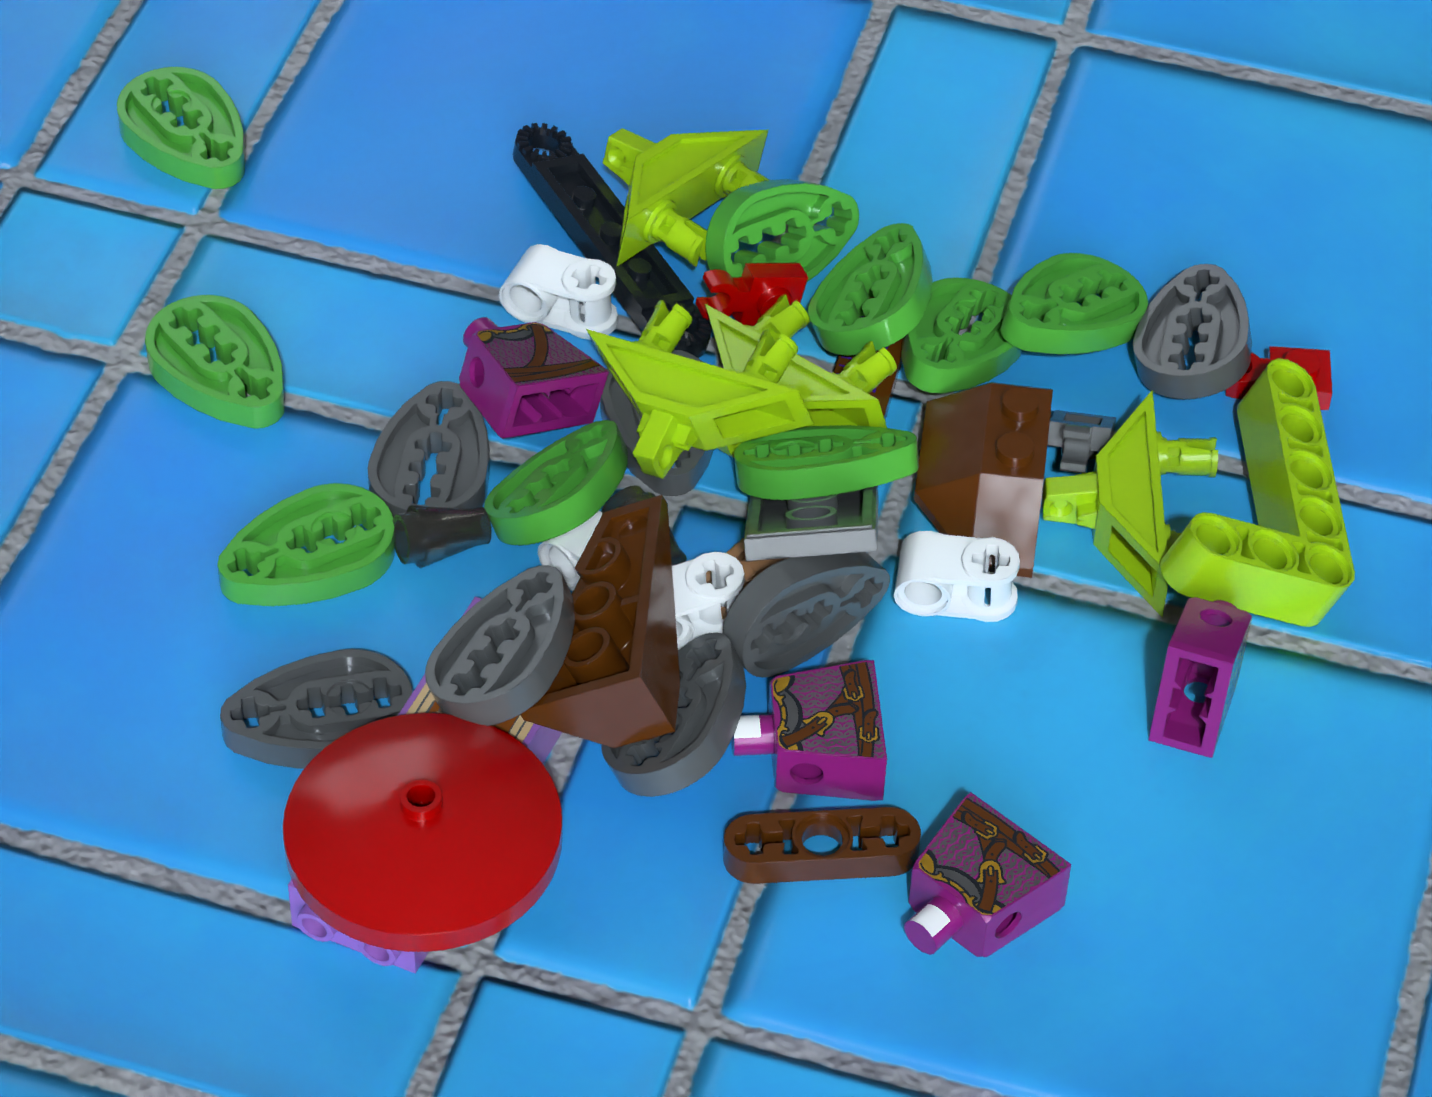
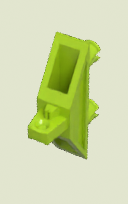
[603,128,770,267]
[705,294,897,458]
[586,300,814,479]
[1042,390,1218,617]

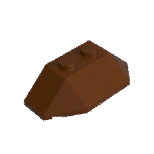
[914,382,1053,578]

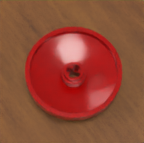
[283,713,563,952]

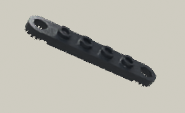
[512,123,712,358]

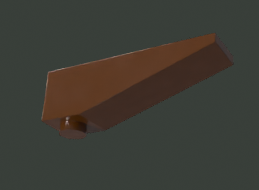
[520,495,680,748]

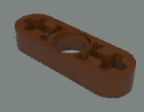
[723,807,921,884]

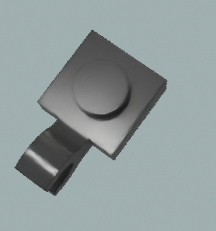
[1047,410,1116,474]

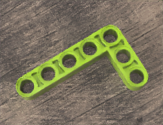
[1160,358,1355,627]

